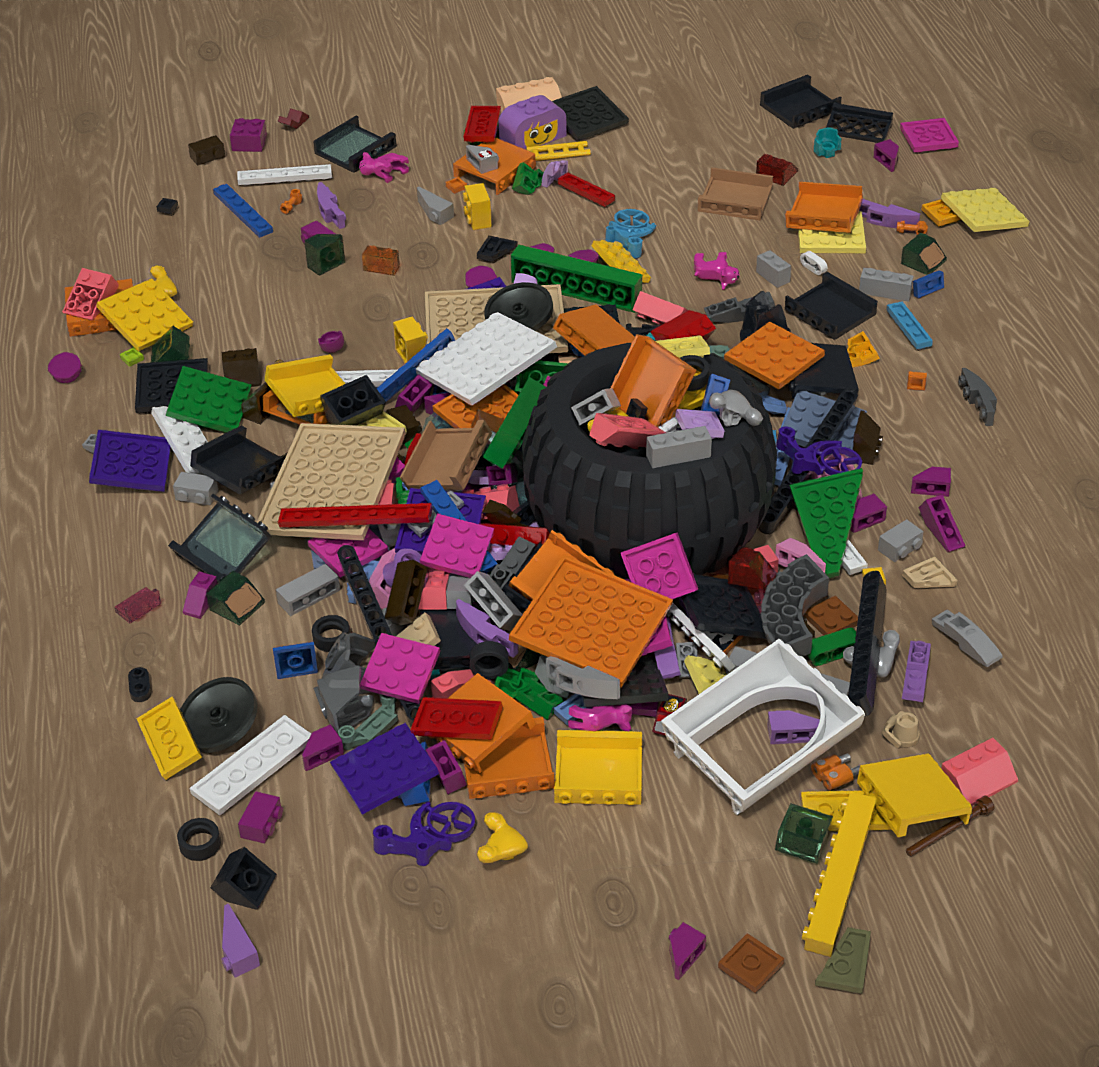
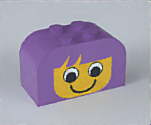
[498,95,567,150]

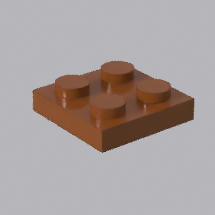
[804,595,858,636]
[718,933,784,993]

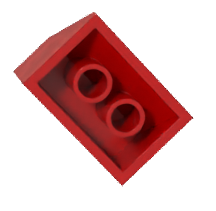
[651,310,716,341]

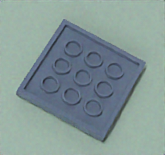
[783,390,867,458]

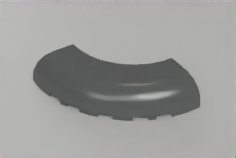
[761,554,829,656]

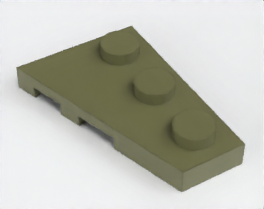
[815,927,871,994]

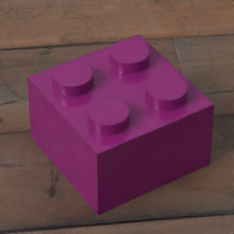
[230,118,267,152]

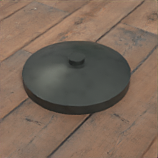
[484,282,554,331]
[180,677,258,753]

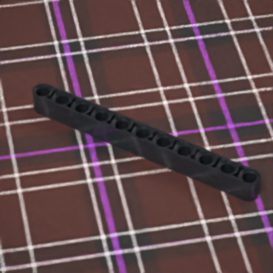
[759,389,858,534]
[337,545,421,727]
[848,571,887,717]

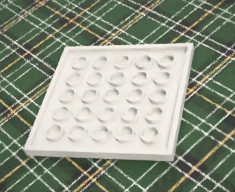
[416,312,557,405]

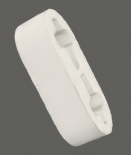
[800,251,828,275]

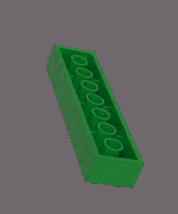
[511,245,643,313]

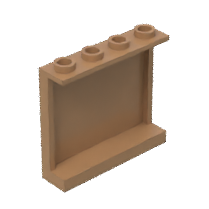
[698,167,773,221]
[400,420,492,490]

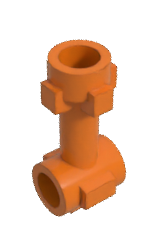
[280,189,302,214]
[896,221,928,236]

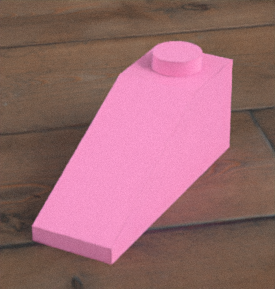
[775,538,826,573]

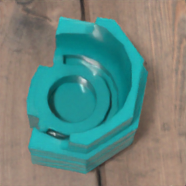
[814,127,842,158]

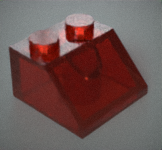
[756,154,798,186]
[728,547,777,590]

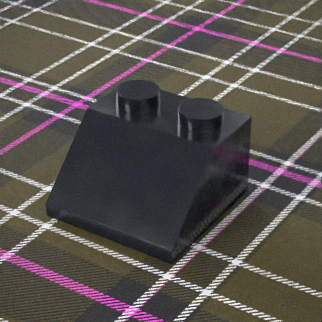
[210,846,277,910]

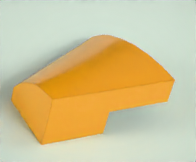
[847,331,880,367]

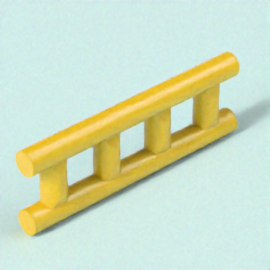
[526,141,591,161]

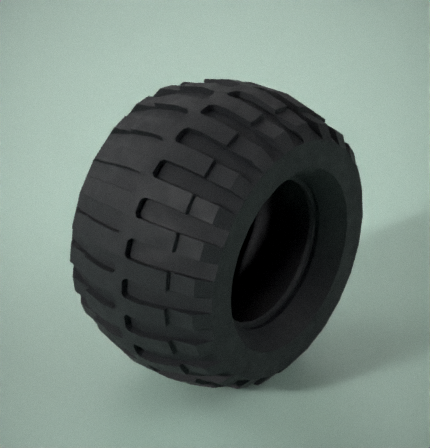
[522,343,777,579]

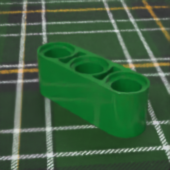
[807,627,856,666]

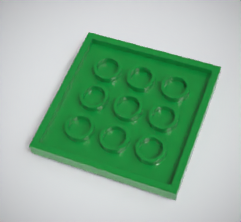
[166,366,252,432]

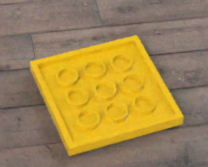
[96,278,193,351]

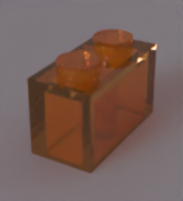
[362,245,400,276]

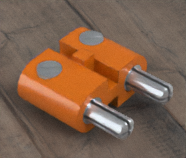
[811,753,860,791]

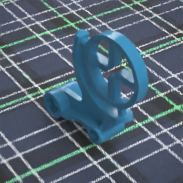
[605,209,656,258]

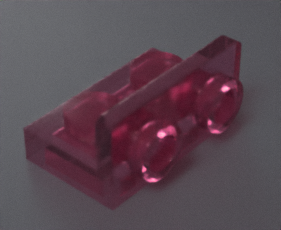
[114,587,161,624]

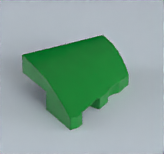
[512,162,544,195]
[494,668,537,699]
[515,677,564,720]

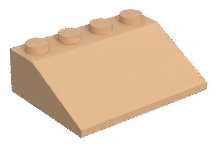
[496,77,562,112]

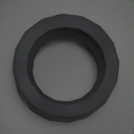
[680,355,710,391]
[312,615,350,652]
[470,641,508,679]
[177,818,221,861]

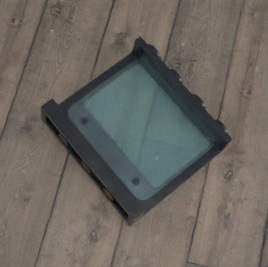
[313,115,397,173]
[168,494,272,590]

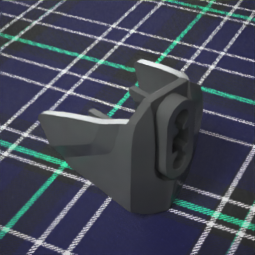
[322,632,375,694]
[314,666,374,734]

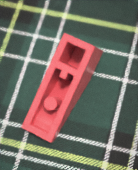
[431,670,495,698]

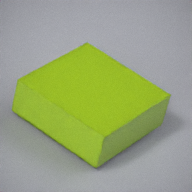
[120,347,144,367]

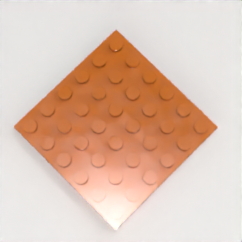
[509,555,673,688]

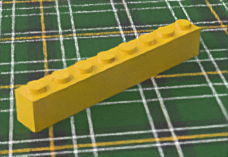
[802,791,876,957]

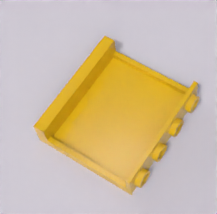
[264,354,346,417]
[554,730,642,805]
[857,753,972,837]

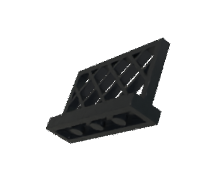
[826,103,893,143]

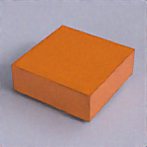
[446,177,467,194]
[907,371,927,391]

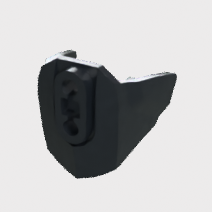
[740,291,791,341]

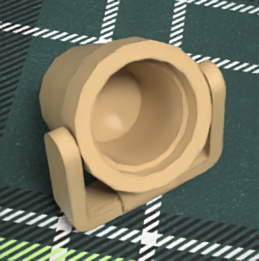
[882,711,920,748]

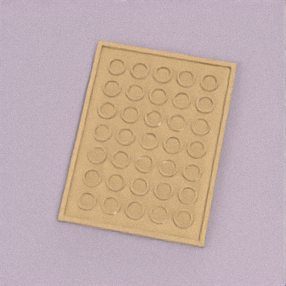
[425,284,568,353]
[254,423,406,540]

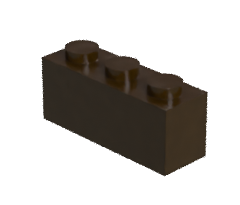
[385,559,428,626]

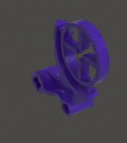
[776,426,862,475]
[373,801,475,866]

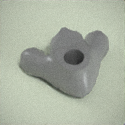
[709,390,763,427]
[843,630,900,677]

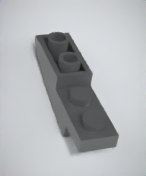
[704,292,775,323]
[958,368,997,426]
[489,537,536,590]

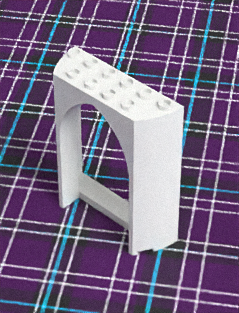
[661,639,865,815]

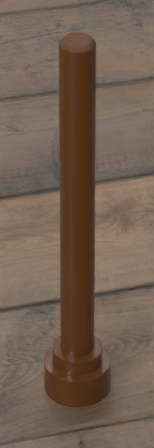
[906,795,995,857]

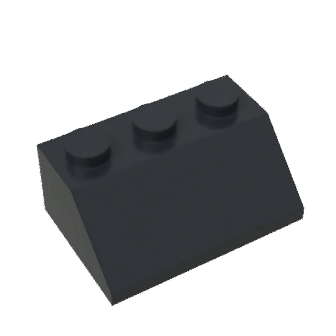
[320,375,386,426]

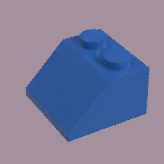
[273,642,318,679]

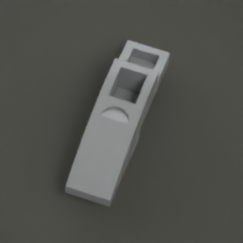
[932,610,1003,667]
[546,656,620,699]

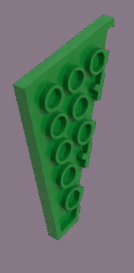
[790,468,863,578]

